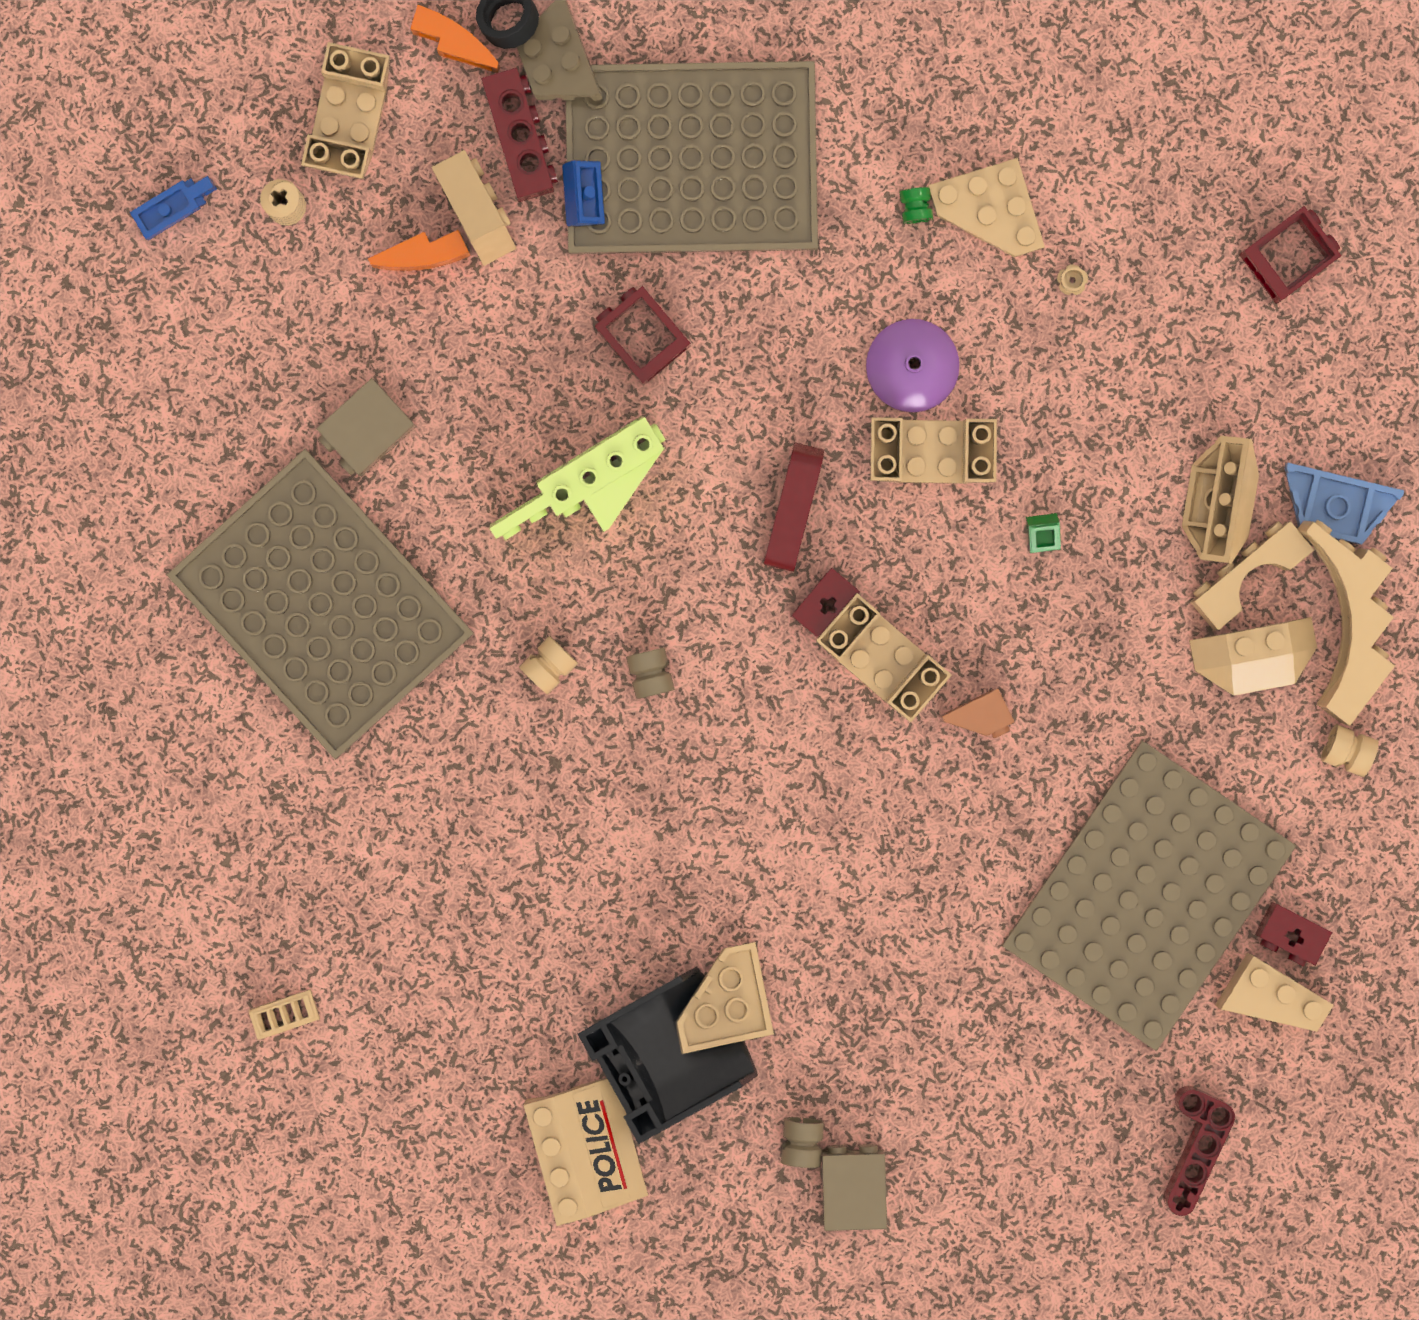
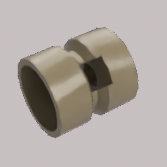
[626,647,675,699]
[781,1117,824,1168]

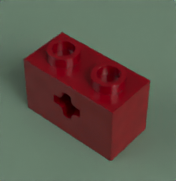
[791,568,860,639]
[1255,902,1333,967]

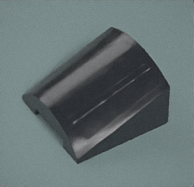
[578,966,758,1144]

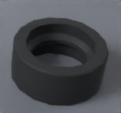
[476,0,539,49]

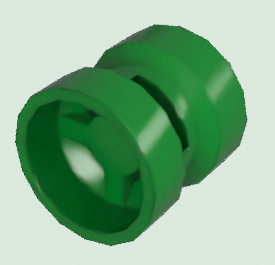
[899,187,934,224]

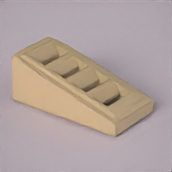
[249,989,320,1040]

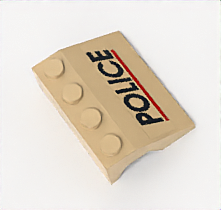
[524,1078,648,1226]

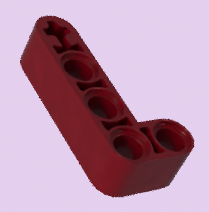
[763,442,824,572]
[1163,1086,1235,1216]

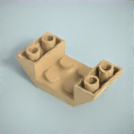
[301,42,390,179]
[870,417,997,484]
[816,593,952,722]

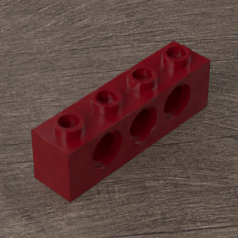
[481,67,558,202]

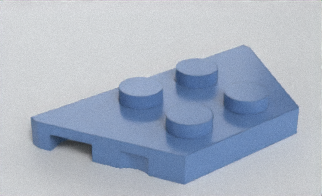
[1284,463,1404,545]

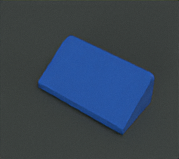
[562,160,605,226]

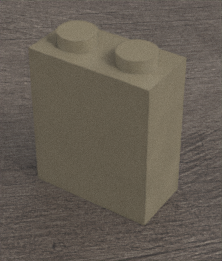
[316,378,417,477]
[821,1144,887,1231]

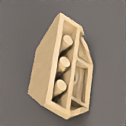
[1182,436,1259,564]
[1189,617,1317,696]

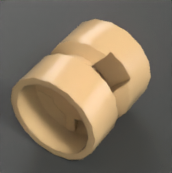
[519,636,578,695]
[1321,724,1379,777]

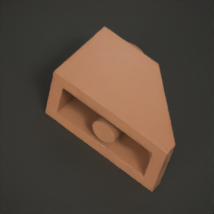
[940,688,1014,738]

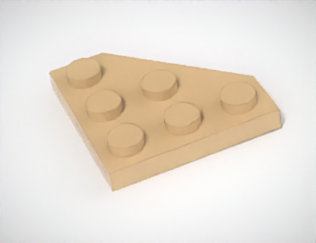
[928,158,1045,257]
[675,942,774,1054]

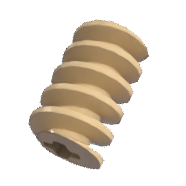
[260,179,306,226]

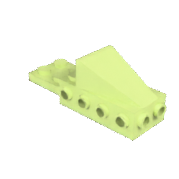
[489,416,666,540]

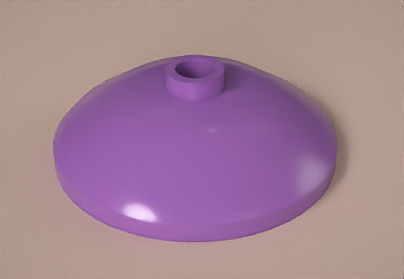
[866,319,959,412]

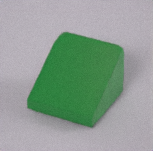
[1026,513,1061,553]

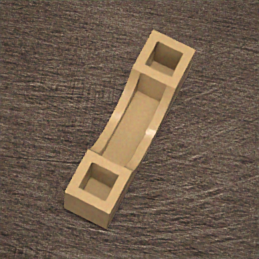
[1190,521,1314,630]

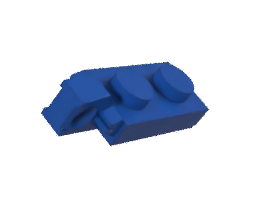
[130,176,217,241]

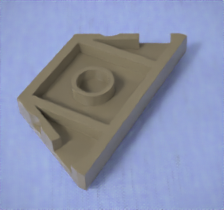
[517,0,603,100]

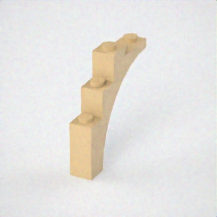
[1298,520,1395,726]

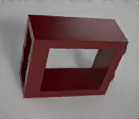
[1239,206,1342,304]
[595,286,691,386]

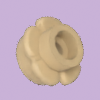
[1057,264,1088,295]

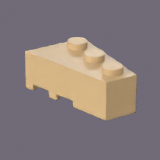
[432,150,517,266]
[1215,953,1334,1032]

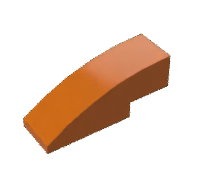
[410,5,500,73]
[368,230,471,271]

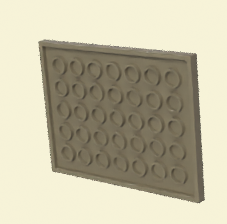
[565,61,818,254]
[167,449,475,760]
[1002,740,1296,1051]

